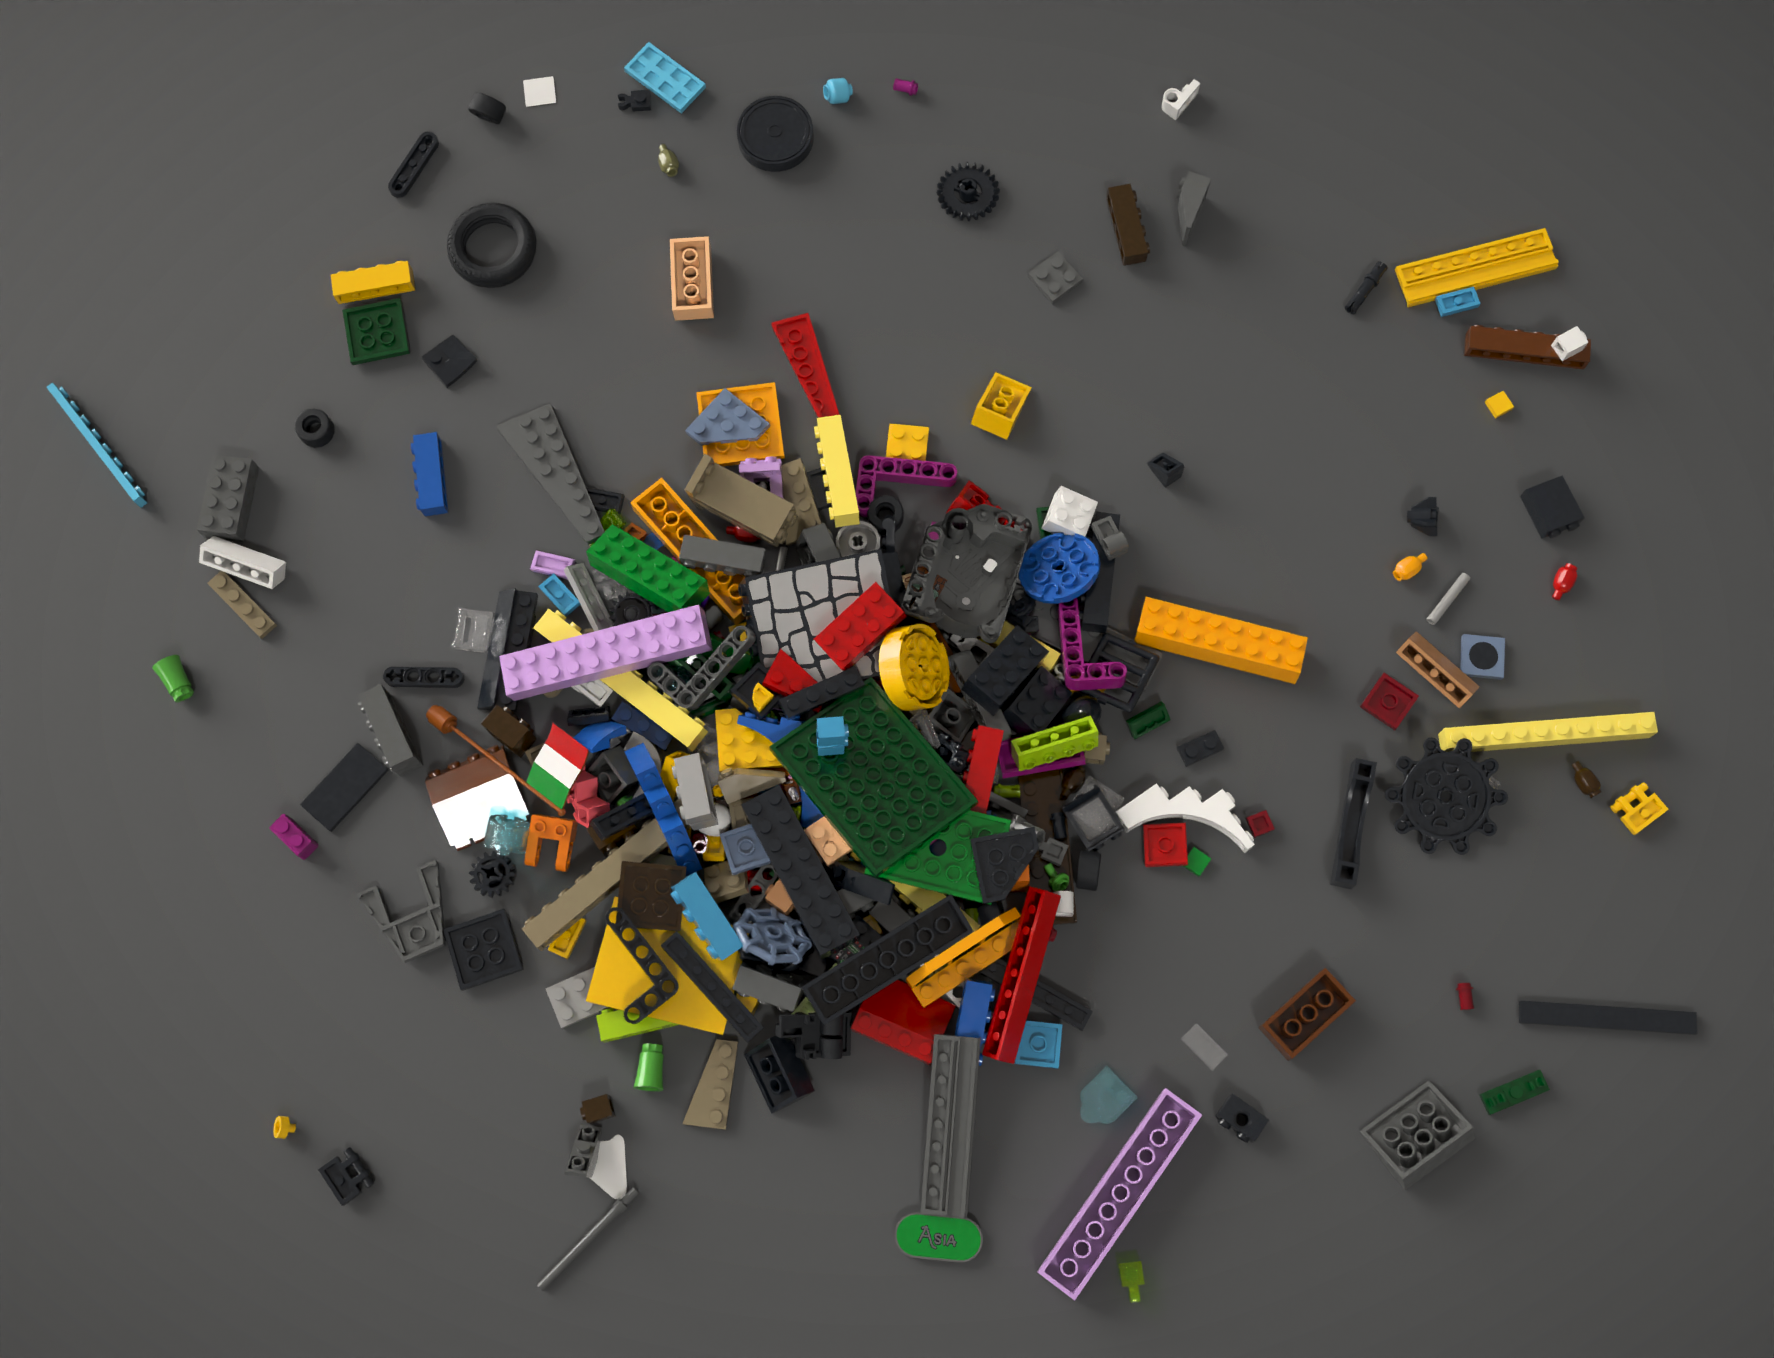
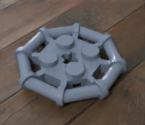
[733,907,812,965]

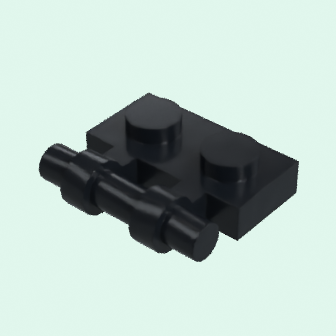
[318,1147,374,1206]

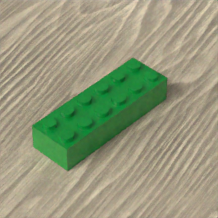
[586,524,710,612]

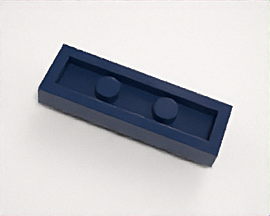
[611,701,674,751]

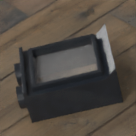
[1061,784,1125,851]

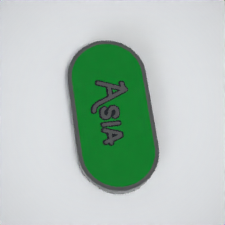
[894,1212,983,1263]

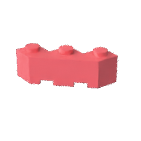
[567,766,610,828]

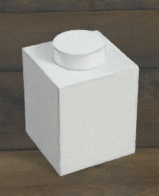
[1551,326,1588,361]

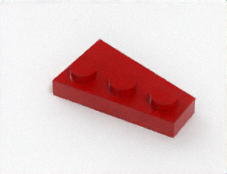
[762,649,823,713]

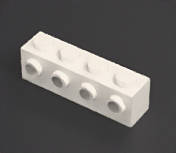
[199,536,286,589]

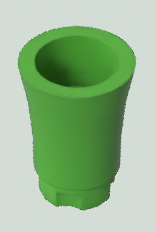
[152,655,194,702]
[633,1043,664,1091]

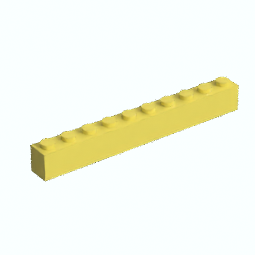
[533,609,708,751]
[1438,712,1658,752]

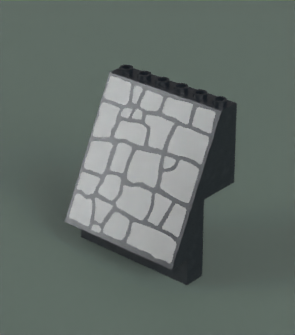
[738,549,920,682]

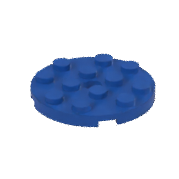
[1019,533,1100,604]

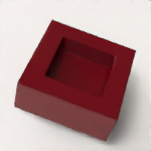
[1246,810,1275,838]

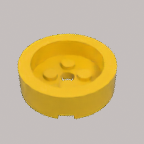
[879,624,950,711]

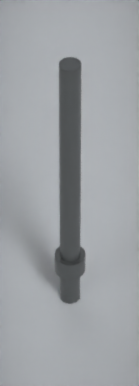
[537,1187,639,1291]

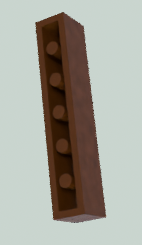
[1464,325,1591,370]

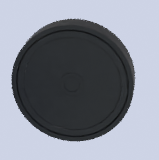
[736,96,814,172]

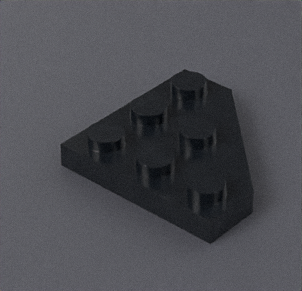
[970,827,1039,904]

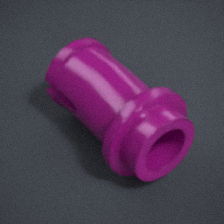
[893,78,918,96]

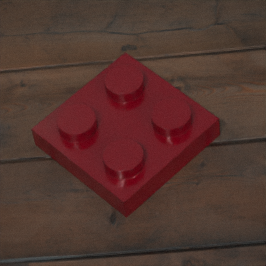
[1360,673,1419,730]

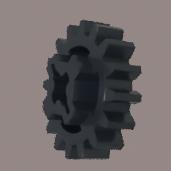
[469,851,516,898]

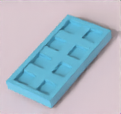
[624,42,706,114]

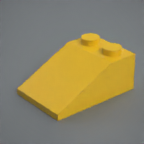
[971,372,1032,440]

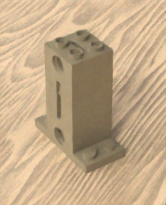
[684,454,798,547]

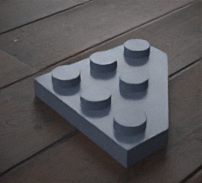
[685,388,770,445]

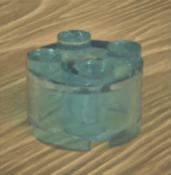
[483,815,530,856]

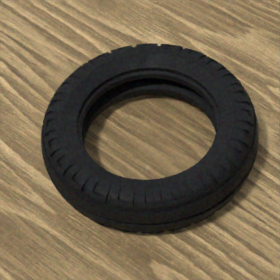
[447,203,536,288]

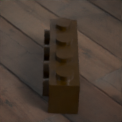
[1106,183,1150,266]

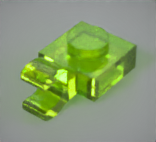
[1118,1261,1145,1303]

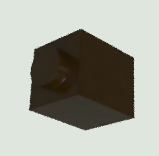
[580,1094,616,1124]

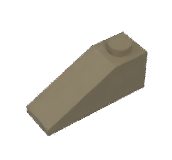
[717,768,787,804]

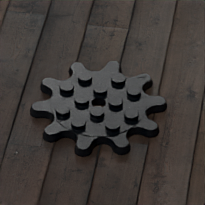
[1385,737,1508,855]

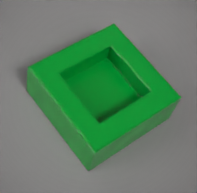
[1183,847,1211,877]

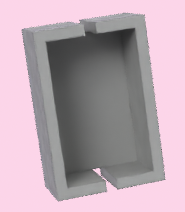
[672,753,719,830]

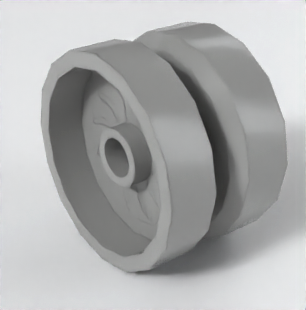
[836,521,881,557]

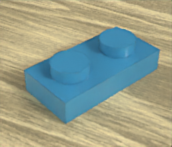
[1435,287,1481,317]
[538,574,581,617]

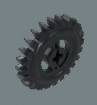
[936,162,1000,221]

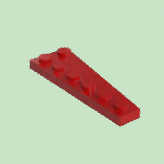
[771,313,839,418]

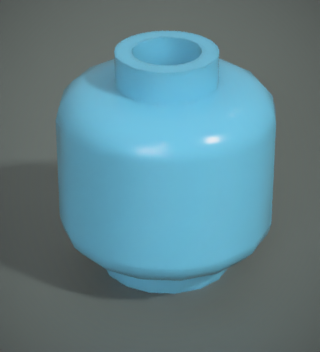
[823,78,853,104]

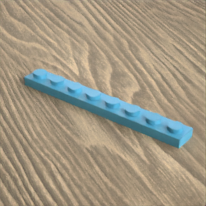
[47,383,147,507]

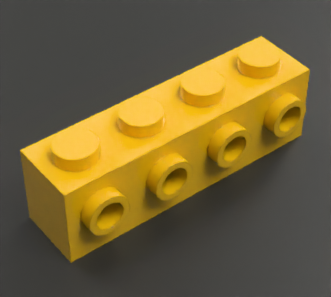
[331,261,415,304]

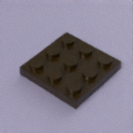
[616,861,686,931]

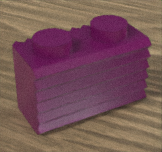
[269,814,318,860]

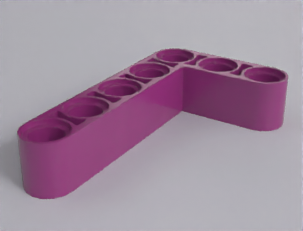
[856,456,957,517]
[1058,598,1127,690]

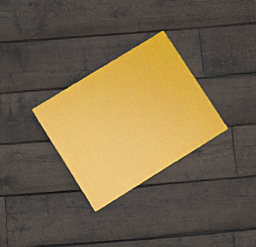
[586,896,749,1035]

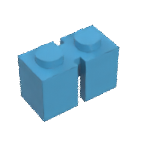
[816,716,849,756]

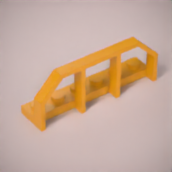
[906,908,1021,1008]

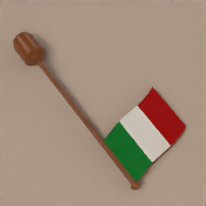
[426,705,589,816]

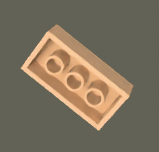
[670,236,714,321]

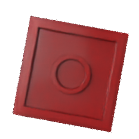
[1143,822,1188,867]

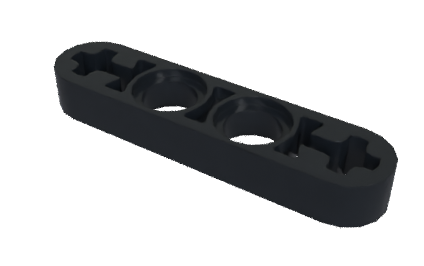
[383,667,465,688]

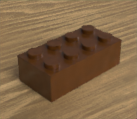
[1258,968,1356,1061]

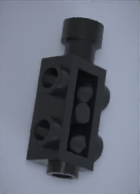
[920,728,970,772]

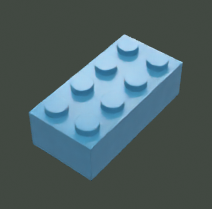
[670,873,743,961]

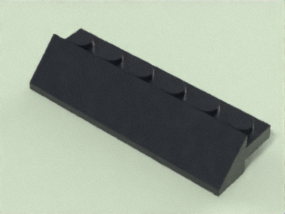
[477,588,538,712]

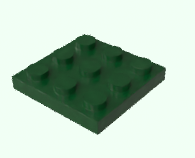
[342,298,410,365]

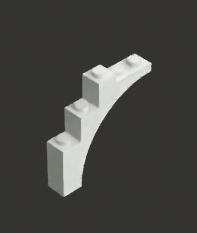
[1115,783,1255,853]

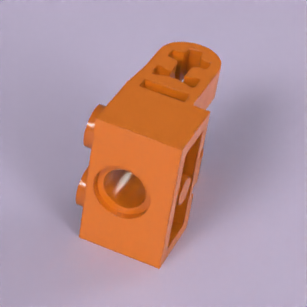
[524,814,578,872]

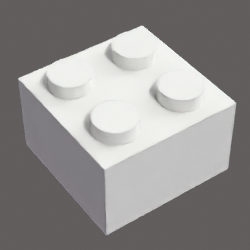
[1041,486,1098,537]

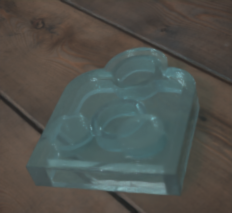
[1080,1066,1138,1124]

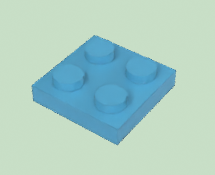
[1015,1021,1062,1069]

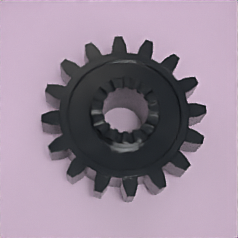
[609,591,653,627]

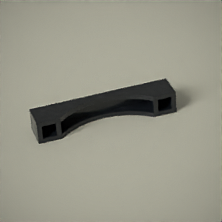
[1330,758,1377,889]

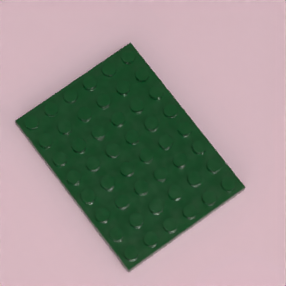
[769,677,978,878]

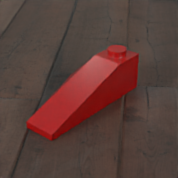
[946,480,1023,547]

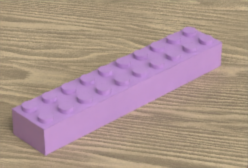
[499,605,712,701]
[1037,1088,1202,1301]

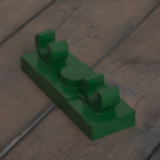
[1479,1070,1550,1115]

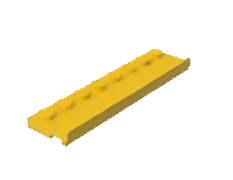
[1395,228,1559,307]

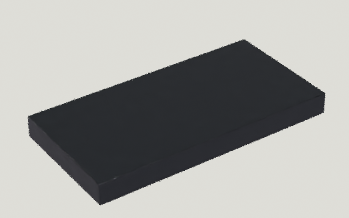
[300,743,389,832]

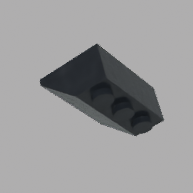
[744,1036,815,1114]

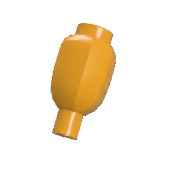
[1393,553,1428,581]

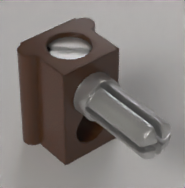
[781,778,801,805]

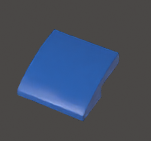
[573,721,627,753]

